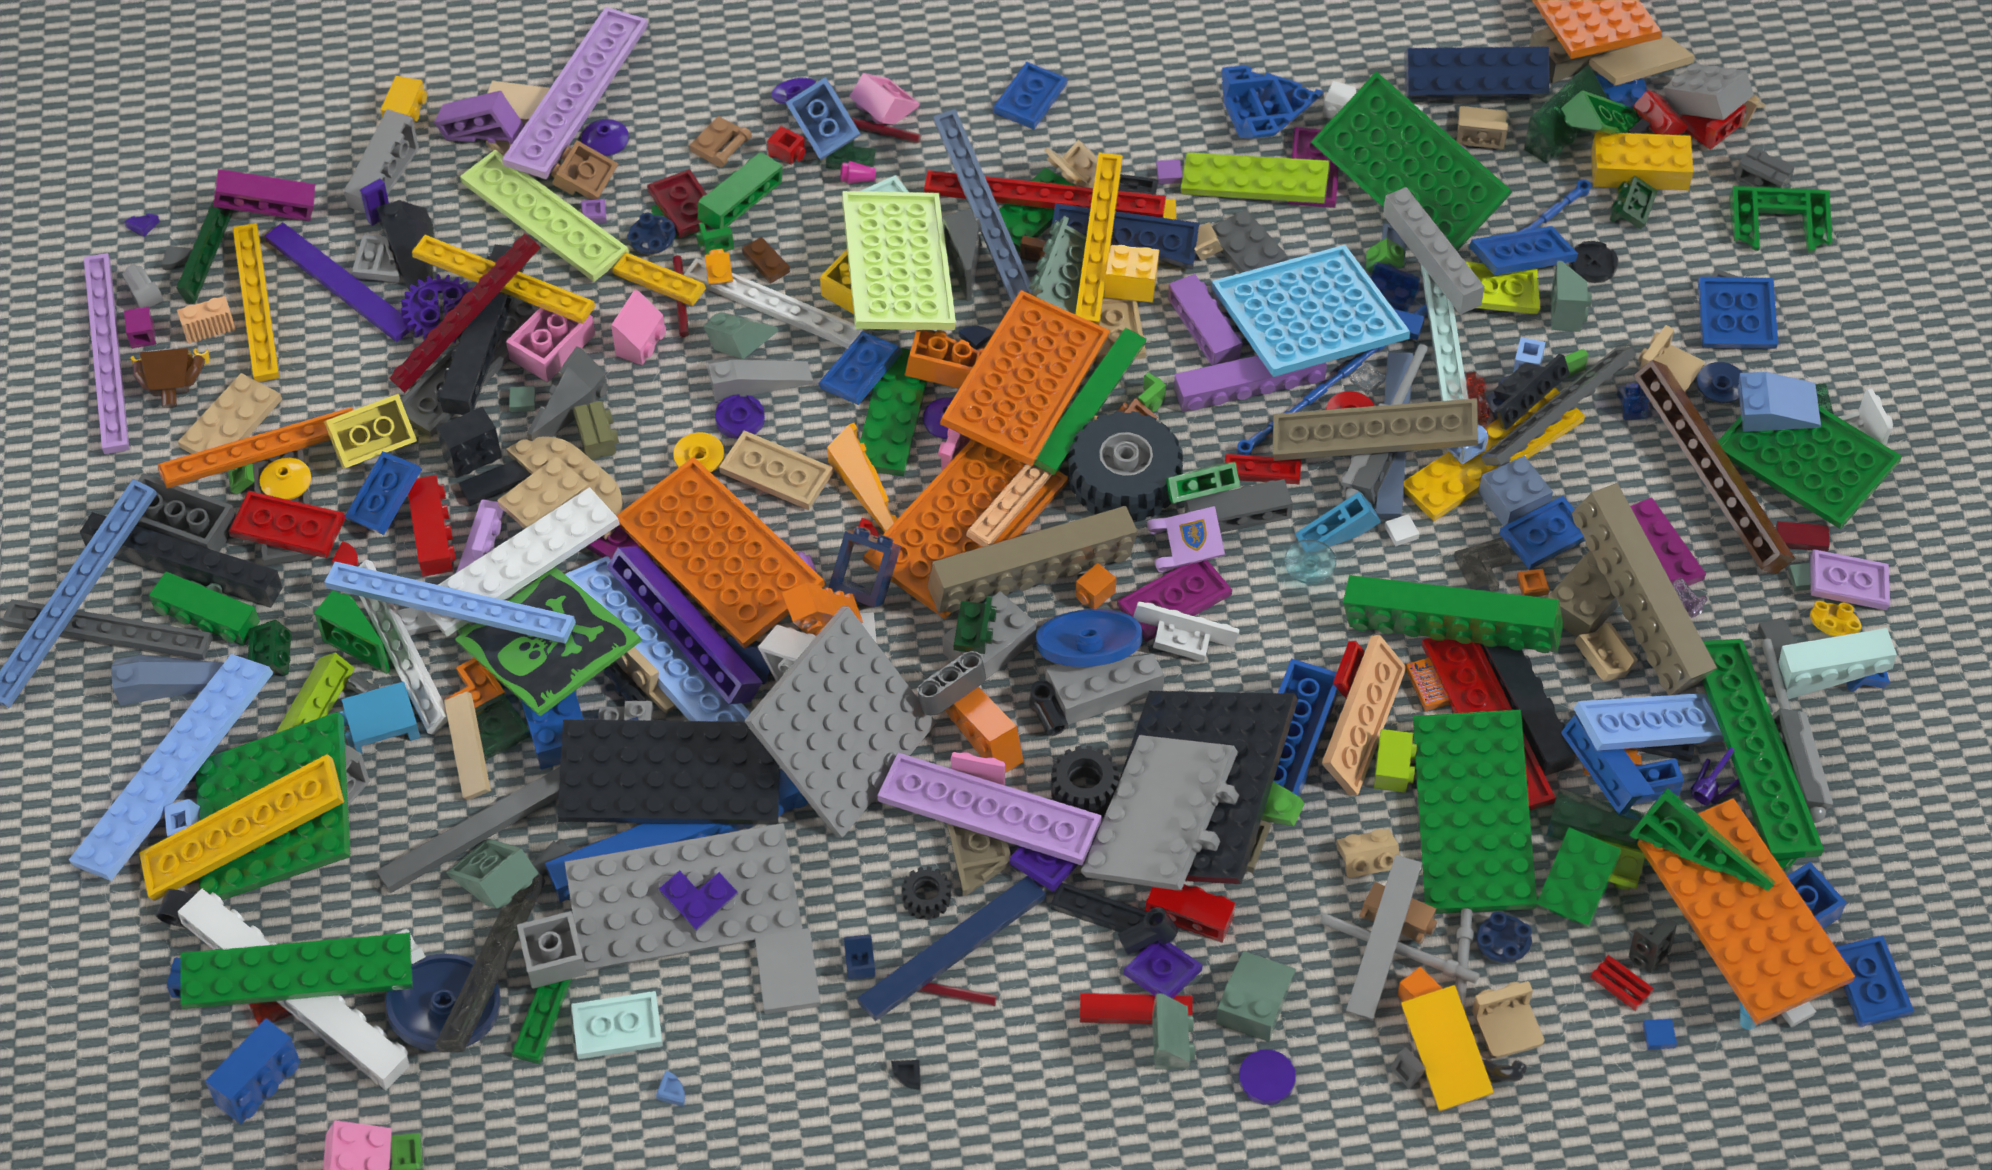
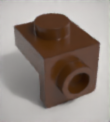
[1020,236,1047,262]

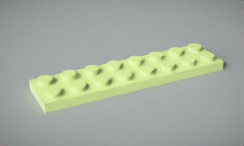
[460,150,629,282]

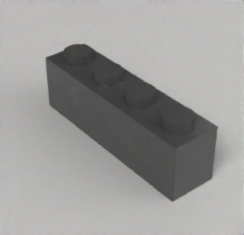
[1185,479,1293,533]

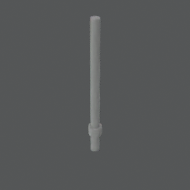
[1455,909,1474,1011]
[1320,913,1480,984]

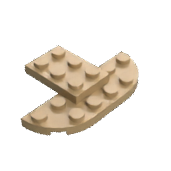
[497,437,623,540]

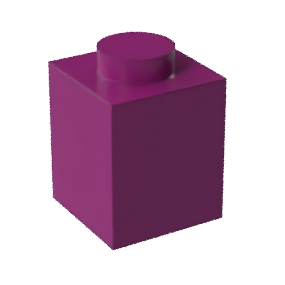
[124,306,156,349]

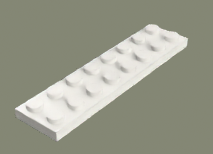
[425,487,620,637]

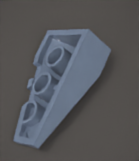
[111,655,224,706]

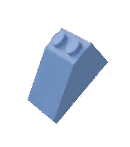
[786,77,861,160]
[1738,372,1821,432]

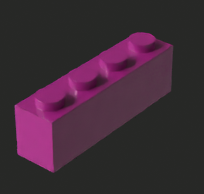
[213,169,315,221]

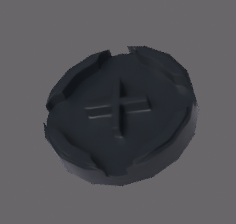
[1569,240,1618,283]

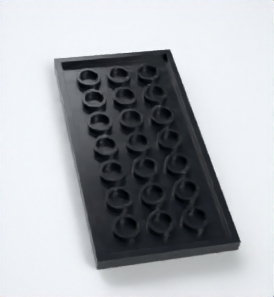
[558,719,780,825]

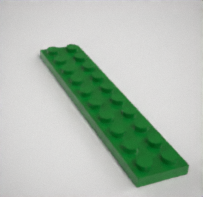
[1702,638,1824,860]

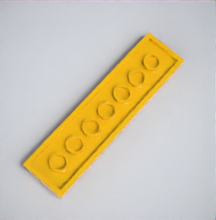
[1404,388,1585,521]
[139,754,344,901]

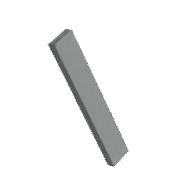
[1346,855,1422,1021]

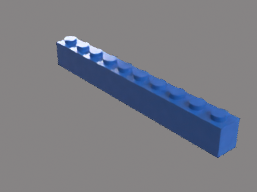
[545,769,809,902]

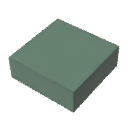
[509,386,536,412]
[1788,563,1811,591]

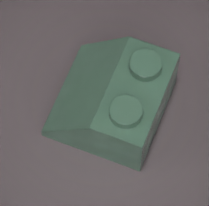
[1550,261,1592,332]
[703,312,779,359]

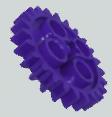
[401,274,474,344]

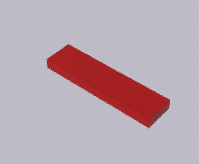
[1079,993,1193,1024]

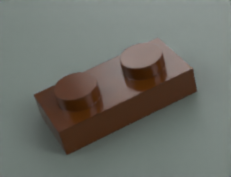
[742,237,790,284]

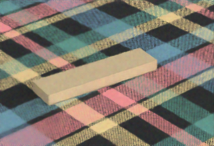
[444,691,491,800]

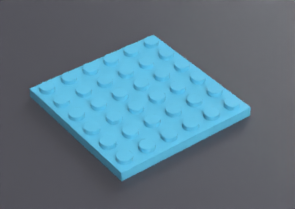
[1212,245,1410,377]

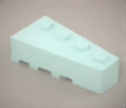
[1778,628,1897,699]

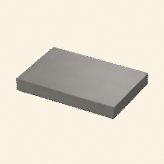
[755,928,821,1014]

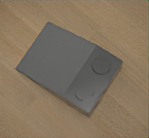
[943,209,982,301]

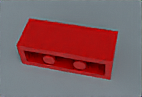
[1145,884,1236,943]

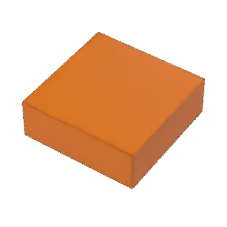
[1517,569,1549,597]

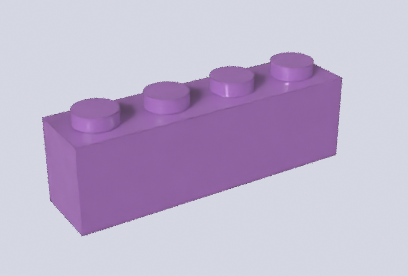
[1168,274,1243,366]

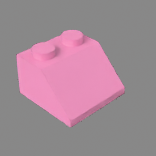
[849,73,920,125]
[611,290,666,365]

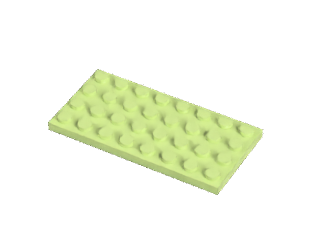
[842,191,956,330]

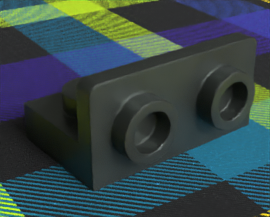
[1628,917,1678,973]

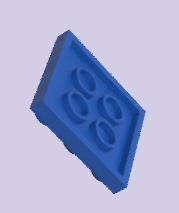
[1698,277,1778,349]

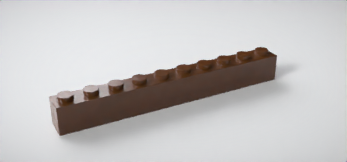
[1634,360,1795,574]

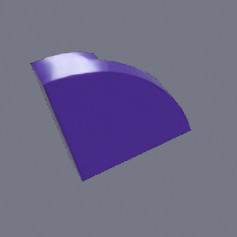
[124,213,160,237]

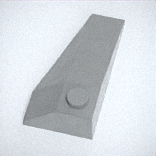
[706,356,813,402]

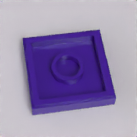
[1123,941,1203,999]

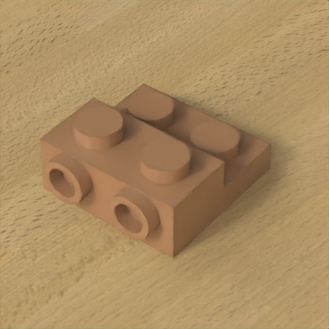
[551,140,618,200]

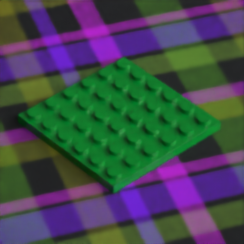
[196,712,351,901]

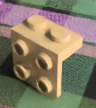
[1044,140,1098,188]
[1638,325,1704,393]
[1472,981,1544,1059]

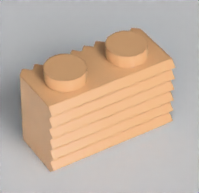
[177,296,236,344]

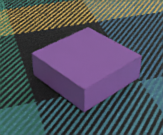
[1156,159,1183,184]
[581,199,607,224]

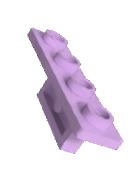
[456,500,505,573]

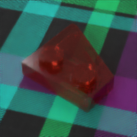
[1465,371,1490,425]

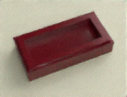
[1775,521,1830,552]

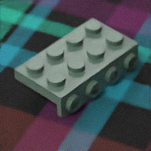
[1029,216,1087,314]

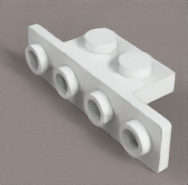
[1133,602,1239,662]

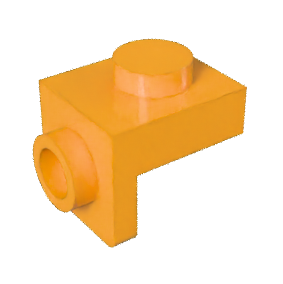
[705,249,733,285]

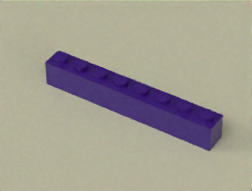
[607,546,763,705]

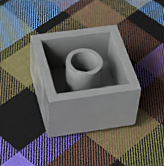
[517,911,587,989]

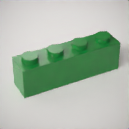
[698,152,783,229]
[149,572,260,646]

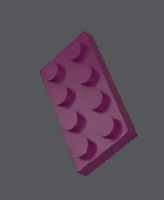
[1630,497,1706,591]

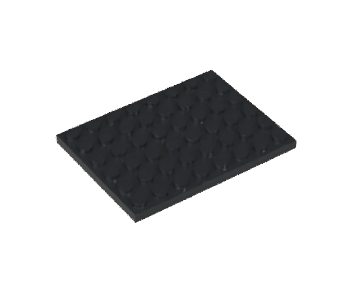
[1119,691,1298,884]

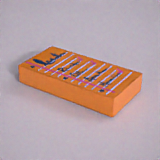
[1406,658,1450,711]

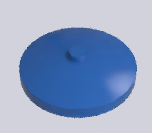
[1036,609,1142,667]

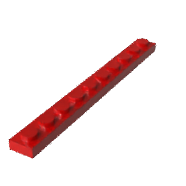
[924,170,1166,218]

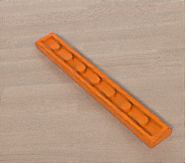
[158,407,353,489]

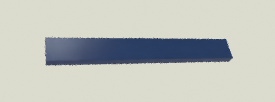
[857,876,1046,1022]

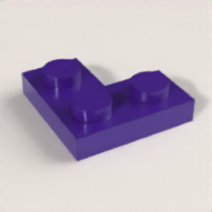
[659,870,738,931]

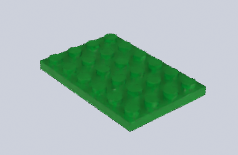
[1718,405,1902,529]

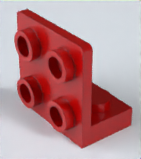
[1680,104,1746,150]

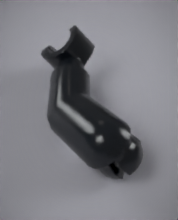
[1482,1059,1527,1081]

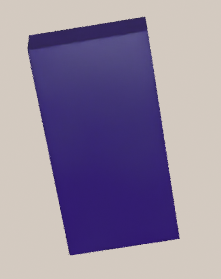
[360,178,389,226]

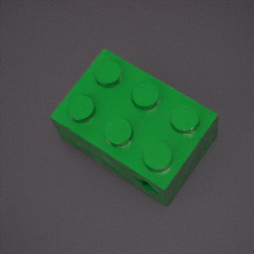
[1536,827,1621,929]

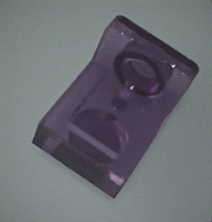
[1672,577,1709,618]

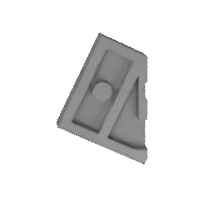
[352,234,400,283]

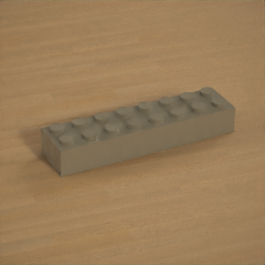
[1571,483,1717,695]
[928,506,1138,613]

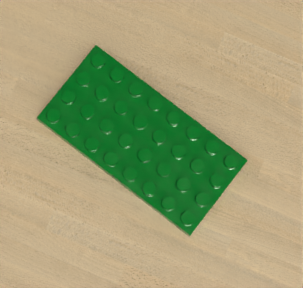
[1311,71,1513,251]
[1413,710,1537,914]

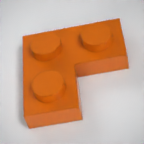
[445,658,506,714]

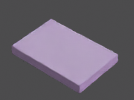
[1810,549,1890,610]

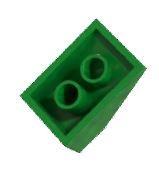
[314,590,390,674]

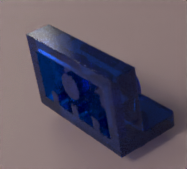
[1370,262,1421,312]

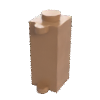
[1359,882,1438,944]

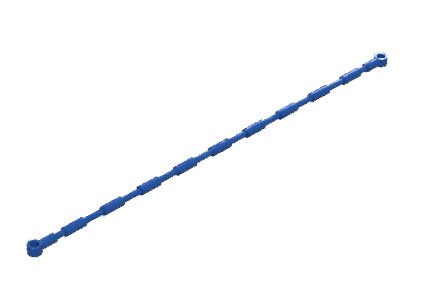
[1237,179,1591,456]

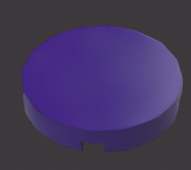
[715,394,765,439]
[1239,1049,1296,1105]

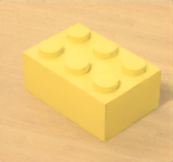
[324,394,417,469]

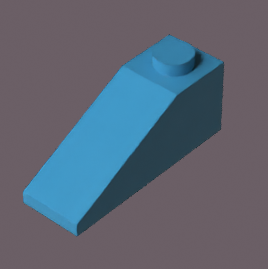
[1295,492,1381,555]

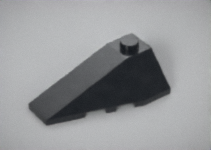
[376,200,434,292]

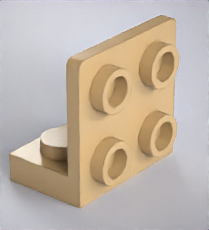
[1457,106,1508,149]

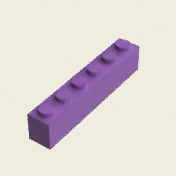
[1174,355,1327,412]

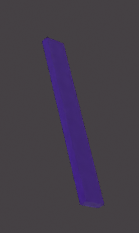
[265,222,409,342]

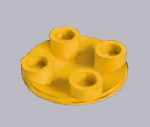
[1810,601,1862,637]

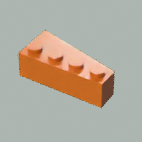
[945,687,1024,773]

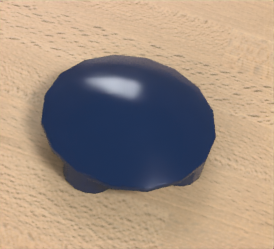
[627,212,676,255]
[1476,911,1532,963]

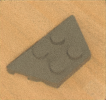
[946,823,1011,896]

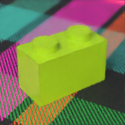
[1374,729,1417,793]

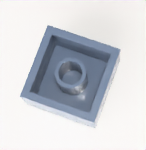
[1478,455,1553,526]

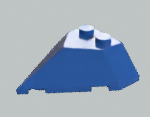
[1221,65,1324,139]

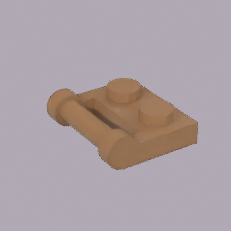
[690,116,752,167]

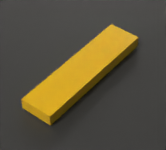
[612,252,706,306]

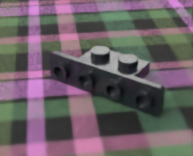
[1493,354,1570,430]

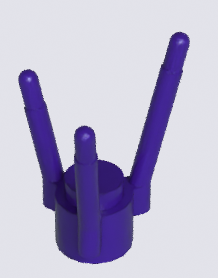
[1690,747,1740,805]

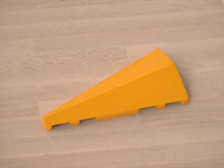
[827,423,897,533]

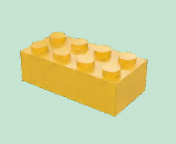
[1591,132,1694,191]

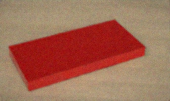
[229,491,346,559]

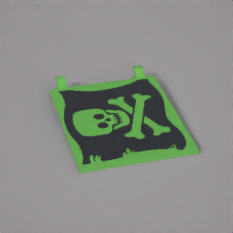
[455,567,642,716]

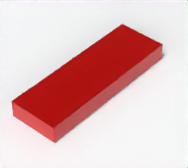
[1225,454,1301,485]

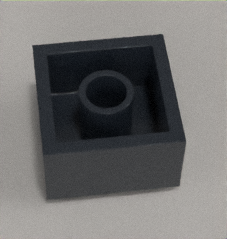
[436,407,502,479]

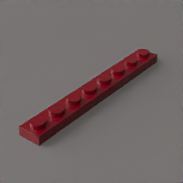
[389,233,541,393]

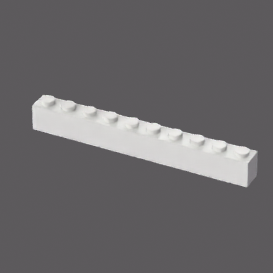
[178,889,409,1091]

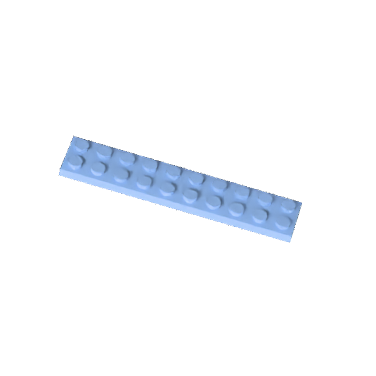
[565,556,750,722]
[69,654,273,881]

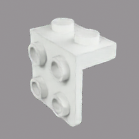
[1839,389,1893,446]

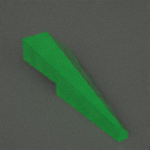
[1629,788,1775,891]

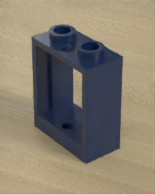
[828,527,901,608]

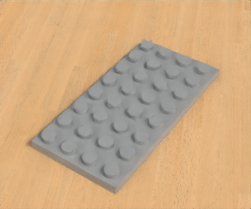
[565,823,802,971]

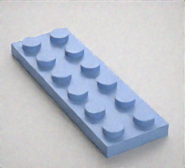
[1574,693,1724,751]

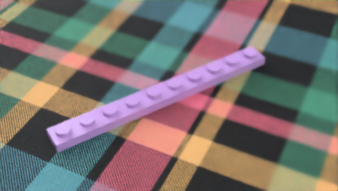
[84,253,130,454]

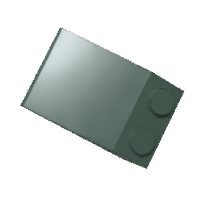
[446,838,539,909]
[1216,951,1296,1042]
[1152,993,1195,1070]

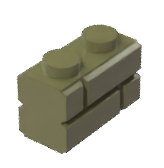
[573,401,619,460]

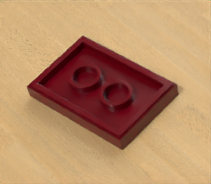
[647,169,710,238]

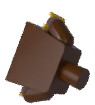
[130,348,210,408]

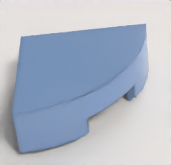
[656,1070,685,1107]

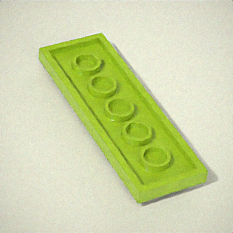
[1181,152,1329,203]

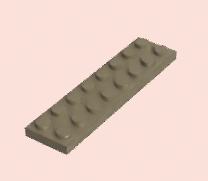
[1273,398,1479,461]

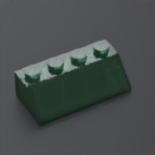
[1524,65,1606,164]
[1546,788,1651,866]

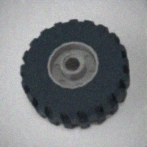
[1068,411,1183,522]

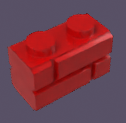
[1633,90,1688,135]

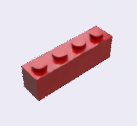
[408,475,456,577]

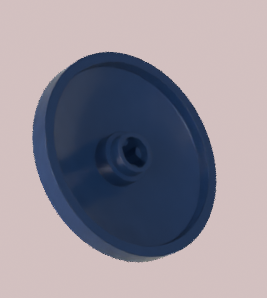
[386,953,501,1052]

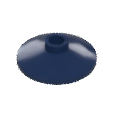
[1697,362,1743,403]

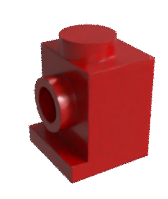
[767,126,806,165]

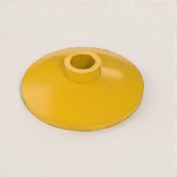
[673,432,724,472]
[260,458,311,500]

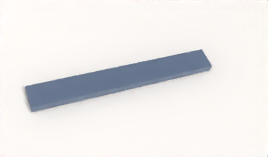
[1376,353,1413,519]

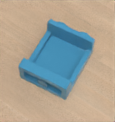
[339,681,420,754]

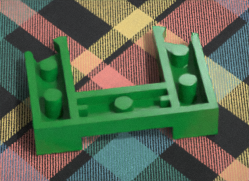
[1729,186,1833,253]

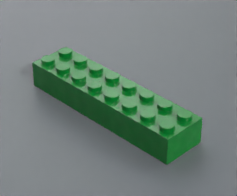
[1343,575,1563,653]

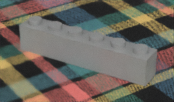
[1383,187,1484,314]

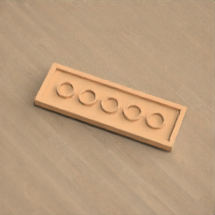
[1322,635,1406,796]

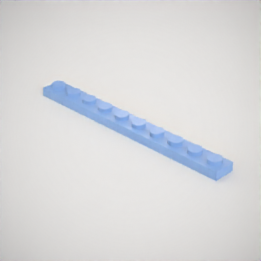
[324,562,576,644]

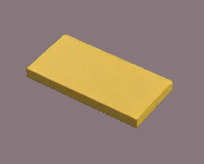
[1401,985,1494,1112]

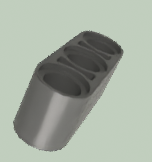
[917,651,986,716]

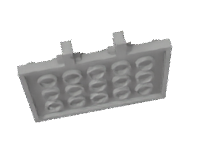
[1081,735,1239,891]

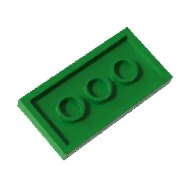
[999,167,1075,252]

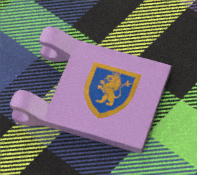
[1147,506,1226,573]

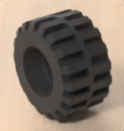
[1051,746,1119,815]

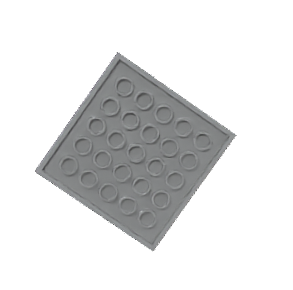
[744,606,937,838]

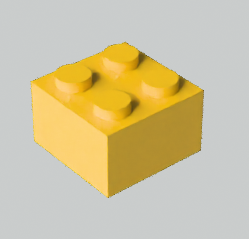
[1104,245,1159,302]

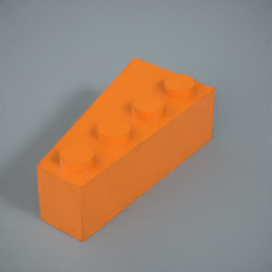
[905,330,984,389]
[782,582,863,636]

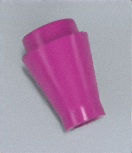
[840,161,876,184]

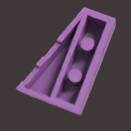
[434,90,525,144]

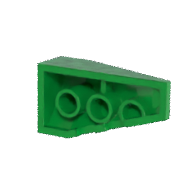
[1561,90,1641,134]

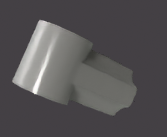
[122,264,164,308]

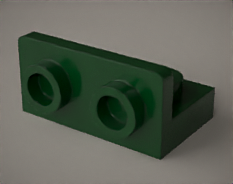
[1609,175,1658,229]
[953,596,997,654]
[248,619,292,676]

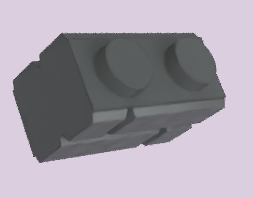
[1735,147,1795,188]

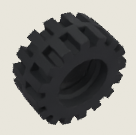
[902,866,951,920]

